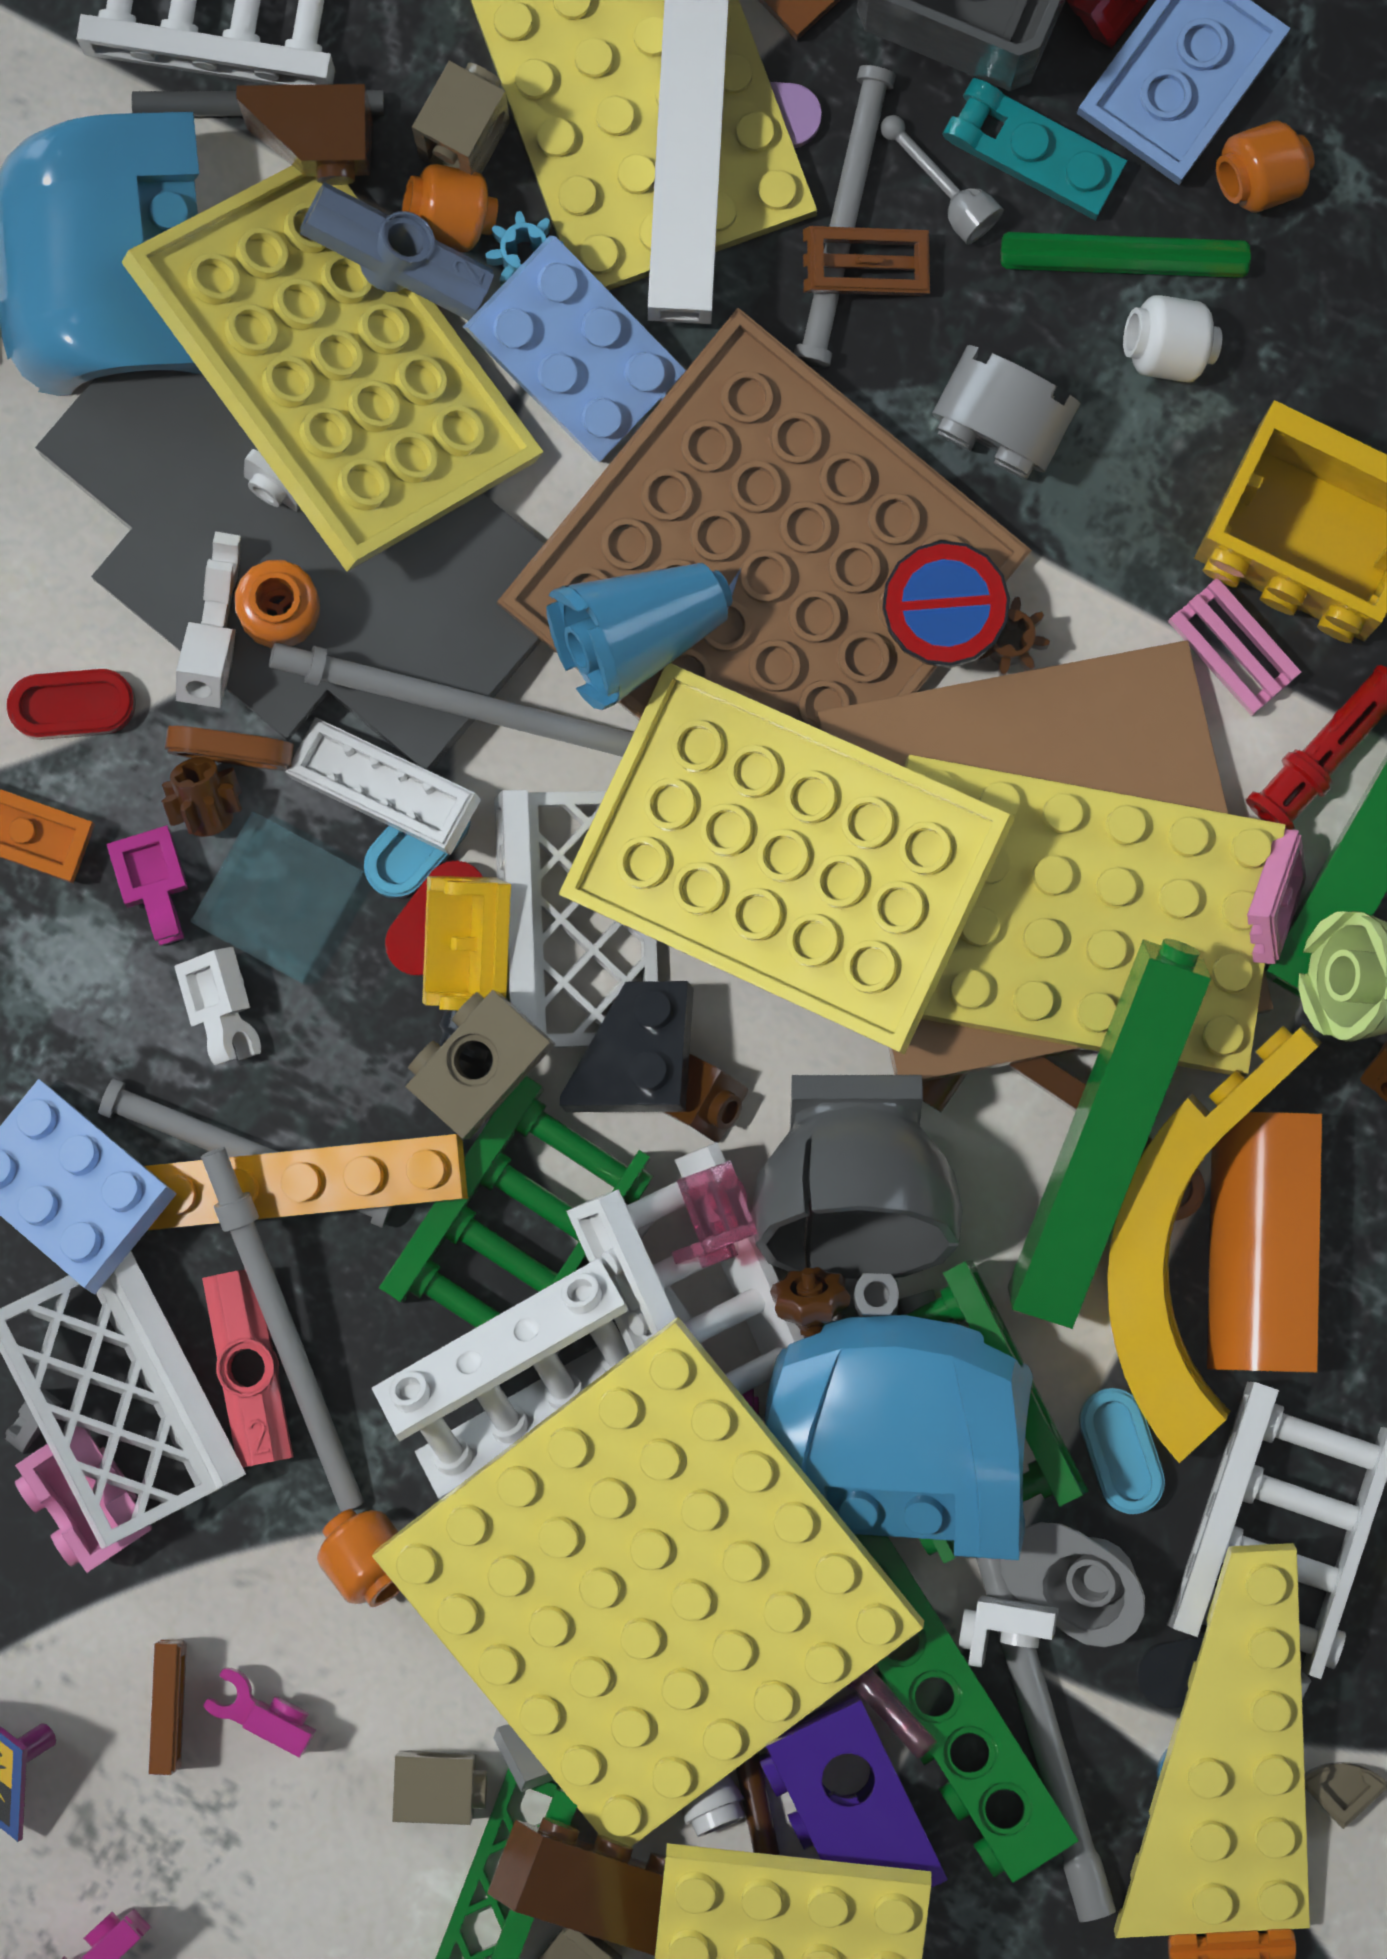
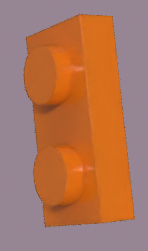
[0,789,95,884]

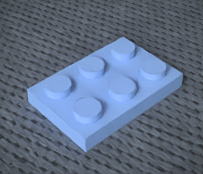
[1077,0,1291,185]
[463,236,686,462]
[0,1079,177,1294]

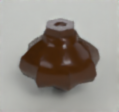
[770,1267,851,1337]

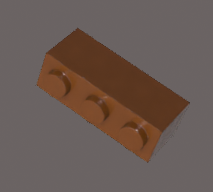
[487,1817,666,1956]

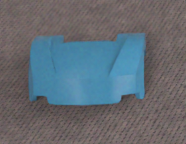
[764,1315,1033,1560]

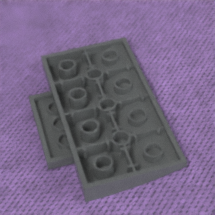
[35,370,544,772]

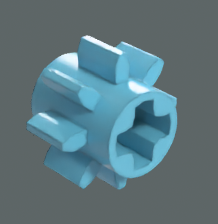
[485,211,564,286]

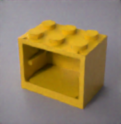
[1194,400,1387,643]

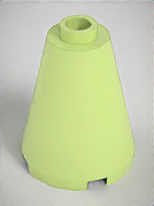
[1298,911,1387,1041]

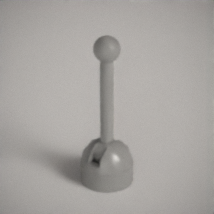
[880,115,1004,245]

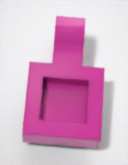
[106,825,188,946]
[203,1667,316,1758]

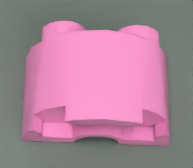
[15,1426,152,1573]

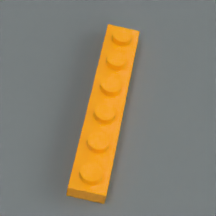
[145,1134,468,1231]

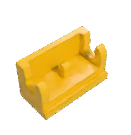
[422,876,511,1011]

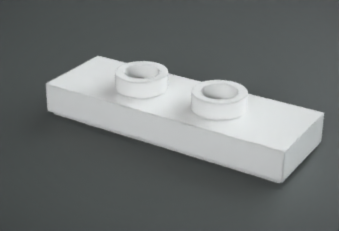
[285,717,481,855]

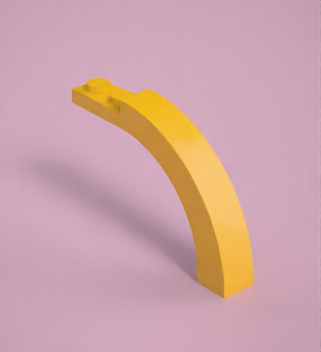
[1107,1024,1322,1463]

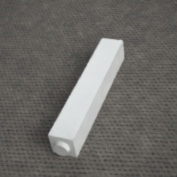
[648,0,729,324]

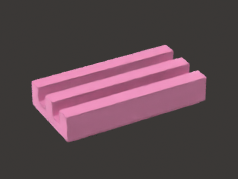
[1168,578,1301,716]
[1247,829,1306,964]

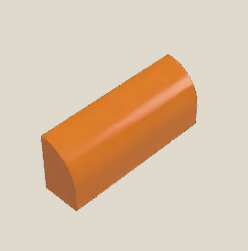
[1207,1112,1322,1372]

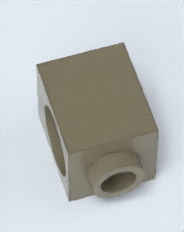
[392,1751,487,1825]

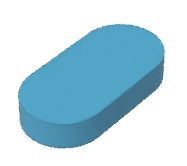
[364,819,471,899]
[1079,1388,1165,1514]

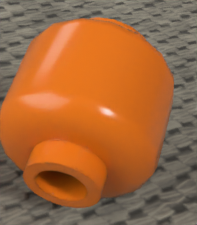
[1216,120,1315,213]
[402,164,498,252]
[235,560,320,648]
[317,1509,400,1607]

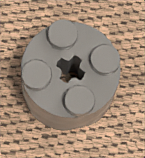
[932,345,1080,480]

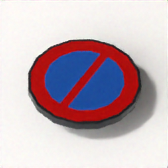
[882,540,1010,667]

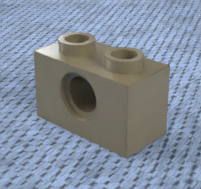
[412,61,510,175]
[405,990,556,1139]

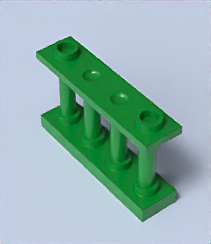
[379,1076,654,1328]
[905,1260,1089,1564]

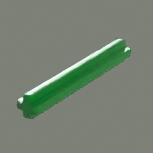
[1000,232,1251,277]

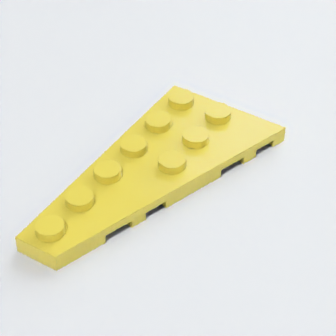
[1114,1543,1310,1938]

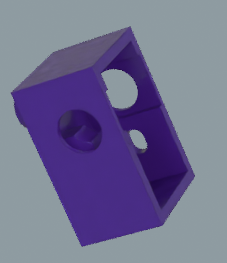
[759,1691,948,1888]

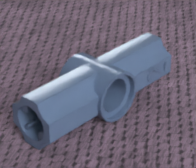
[300,182,495,321]

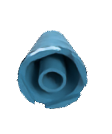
[546,563,733,710]

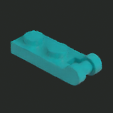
[942,78,1127,221]

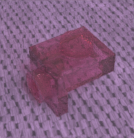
[671,1160,757,1268]

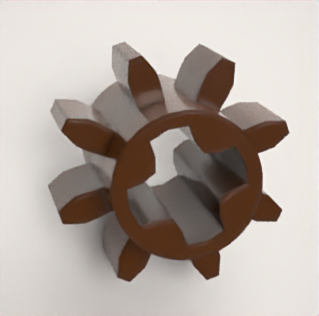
[976,596,1050,676]
[161,757,242,837]

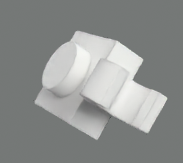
[174,947,261,1065]

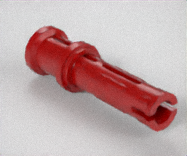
[1245,665,1387,830]

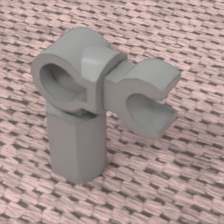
[841,1273,899,1319]

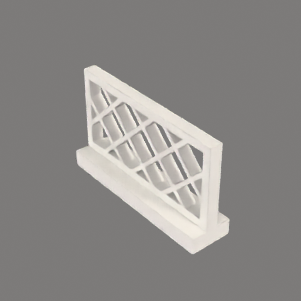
[494,790,658,1048]
[0,1251,246,1549]

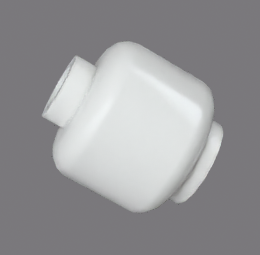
[1123,295,1222,382]

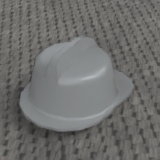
[1000,1522,1145,1647]

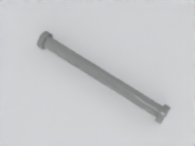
[794,65,896,368]
[98,1078,393,1228]

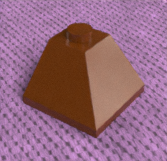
[236,84,373,185]

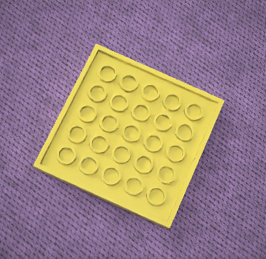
[372,1317,924,1847]

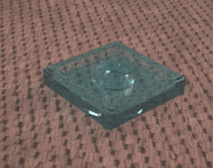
[191,811,365,984]

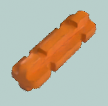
[1168,1929,1296,1959]

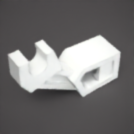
[176,531,241,708]

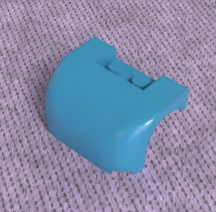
[0,112,202,396]

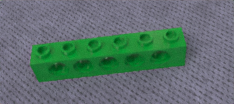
[854,1534,1079,1883]

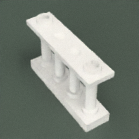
[76,0,335,85]
[566,1143,807,1395]
[372,1258,630,1500]
[1167,1381,1387,1679]

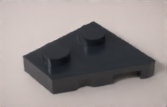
[559,981,694,1112]

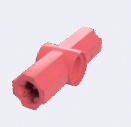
[202,1270,294,1467]

